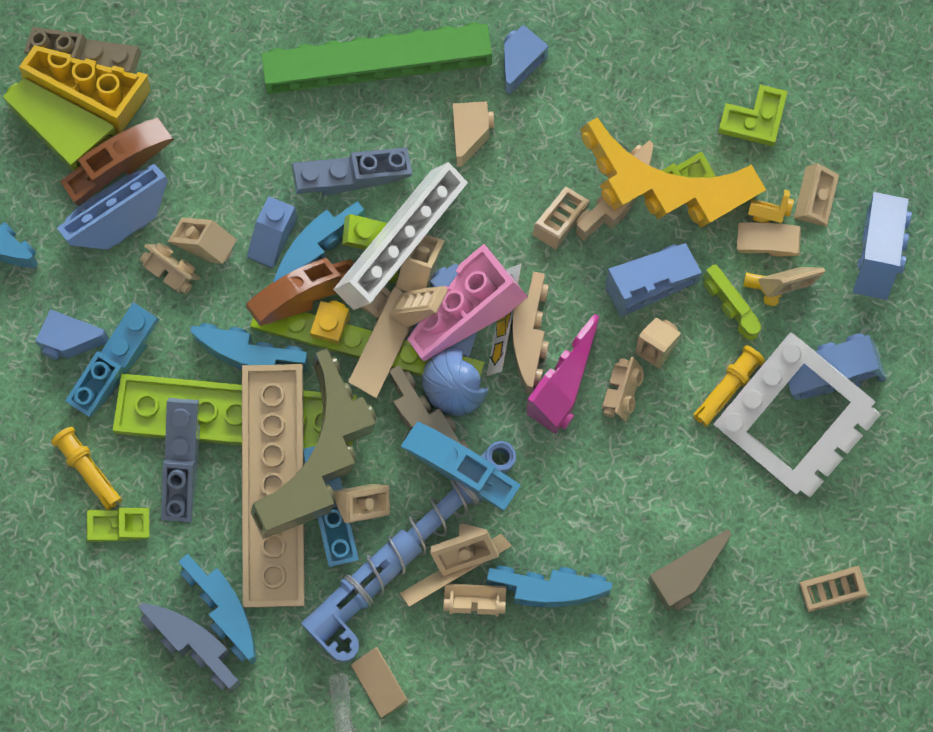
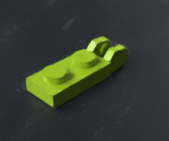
[703,264,762,341]

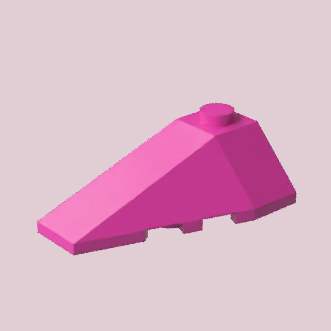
[527,314,599,434]

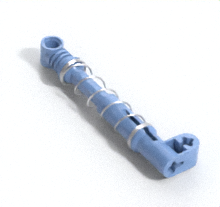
[300,441,516,663]

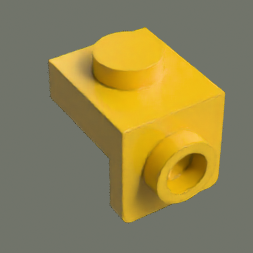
[748,190,794,223]
[310,301,350,345]

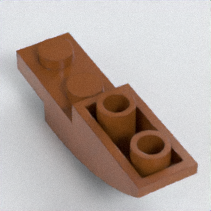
[60,117,174,206]
[246,258,354,326]

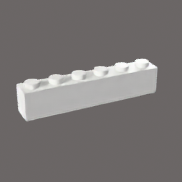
[333,162,468,310]

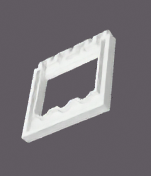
[714,332,881,497]

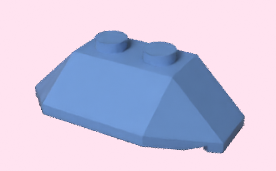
[57,164,168,250]

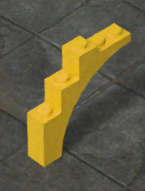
[580,117,766,228]

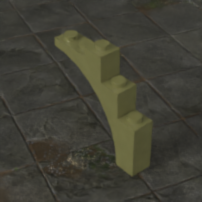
[251,349,376,539]

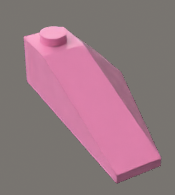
[407,244,528,361]

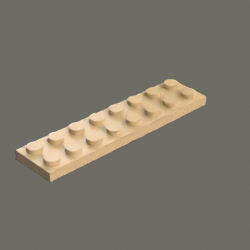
[242,364,305,608]

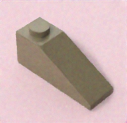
[648,529,731,612]

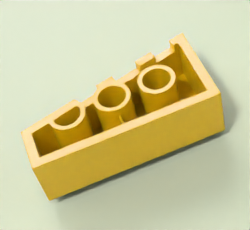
[19,45,151,134]

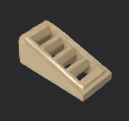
[532,186,590,250]
[391,286,448,328]
[799,565,869,612]

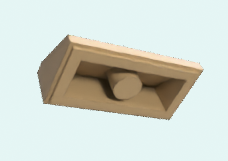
[793,163,839,227]
[758,267,826,297]
[334,484,390,523]
[351,647,408,718]

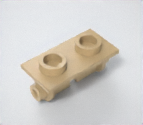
[140,243,201,294]
[602,357,644,422]
[443,584,506,617]

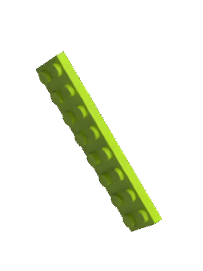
[113,374,358,449]

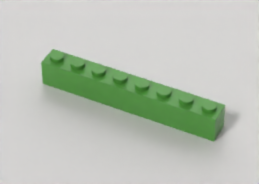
[261,22,492,94]

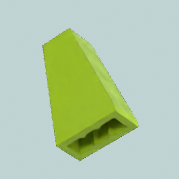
[3,78,117,172]

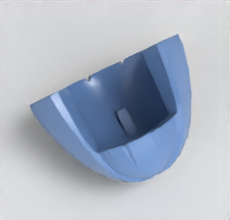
[422,347,489,416]

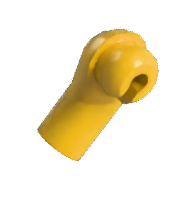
[743,272,782,306]

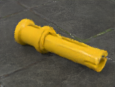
[692,345,766,427]
[51,427,123,510]

